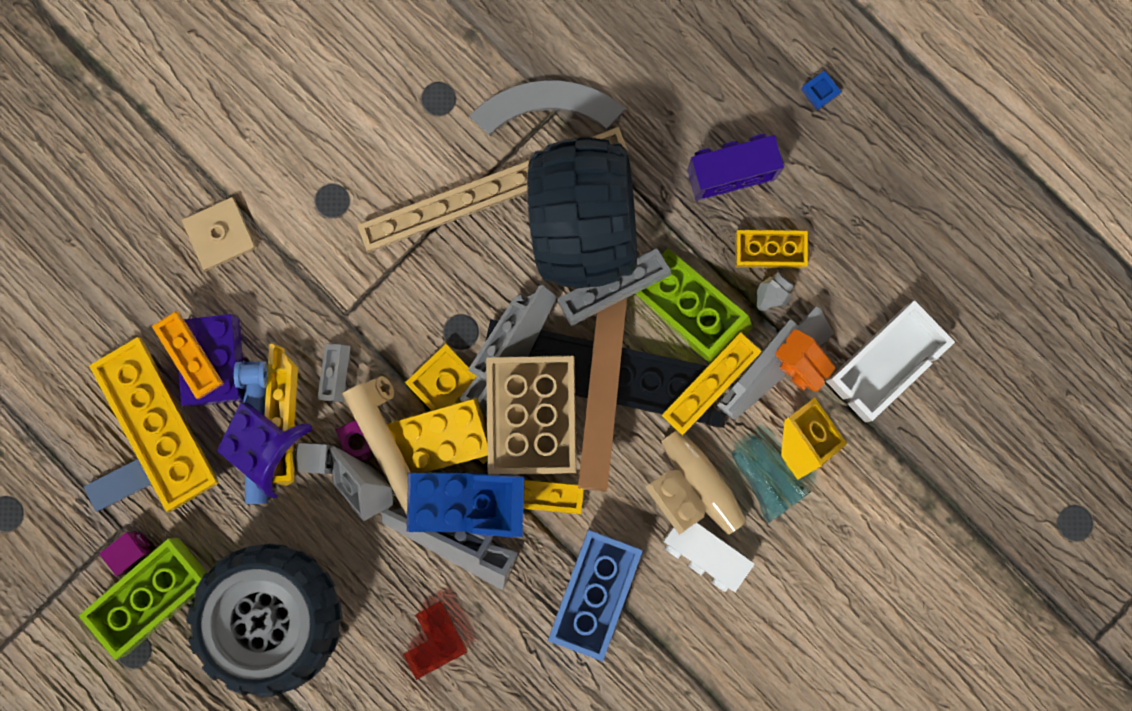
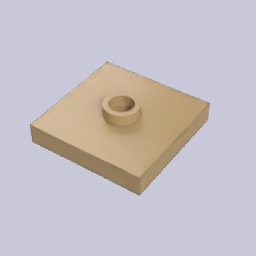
[181,197,257,271]

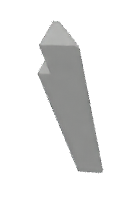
[382,508,518,590]

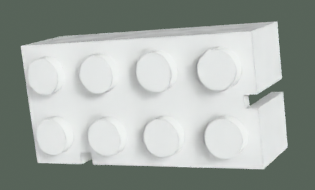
[826,300,955,422]

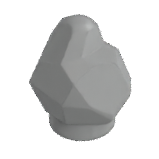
[756,271,794,311]

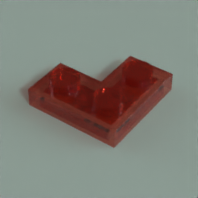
[403,600,468,680]

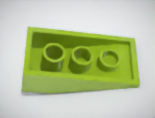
[635,248,753,364]

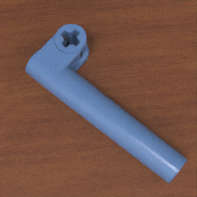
[234,361,268,504]

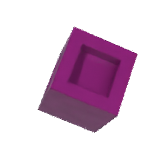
[335,420,374,462]
[99,531,152,576]

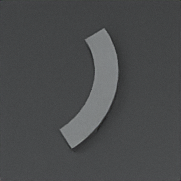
[469,81,626,136]

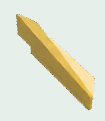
[264,344,298,486]

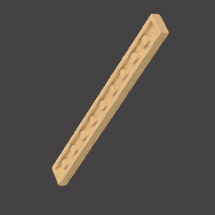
[357,127,629,253]

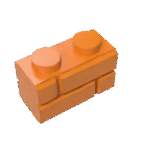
[775,330,836,392]

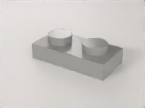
[317,344,351,402]

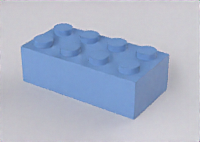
[548,529,643,662]

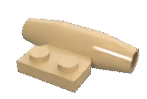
[645,430,747,535]

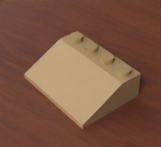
[486,356,577,474]

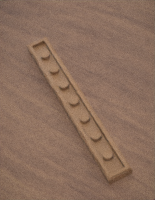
[578,298,627,492]

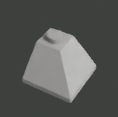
[329,446,394,521]

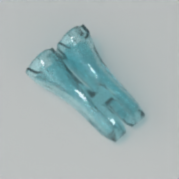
[731,436,812,524]

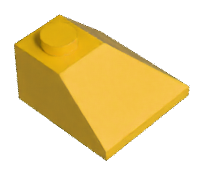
[781,397,847,480]

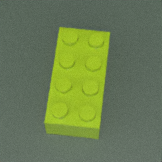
[78,537,208,660]

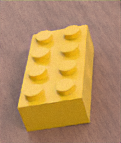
[735,230,808,268]

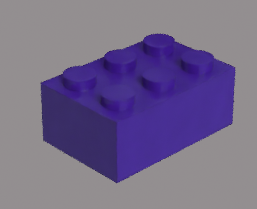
[687,134,784,201]
[178,314,244,407]

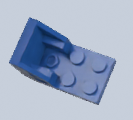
[406,473,524,537]

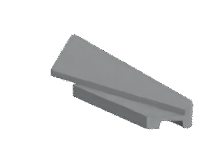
[460,285,556,416]
[717,306,832,420]

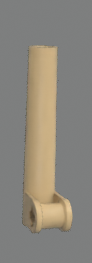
[342,376,411,515]

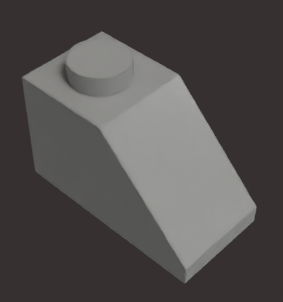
[293,443,337,474]

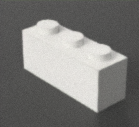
[662,523,755,593]

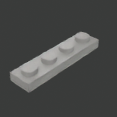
[557,248,671,326]

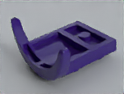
[217,403,312,498]

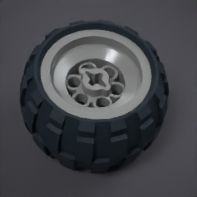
[527,137,637,288]
[187,543,342,698]

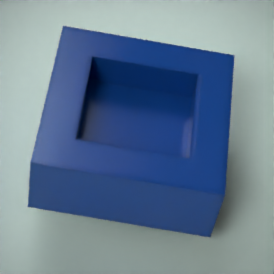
[801,70,841,111]

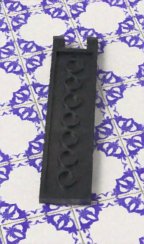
[485,319,734,428]

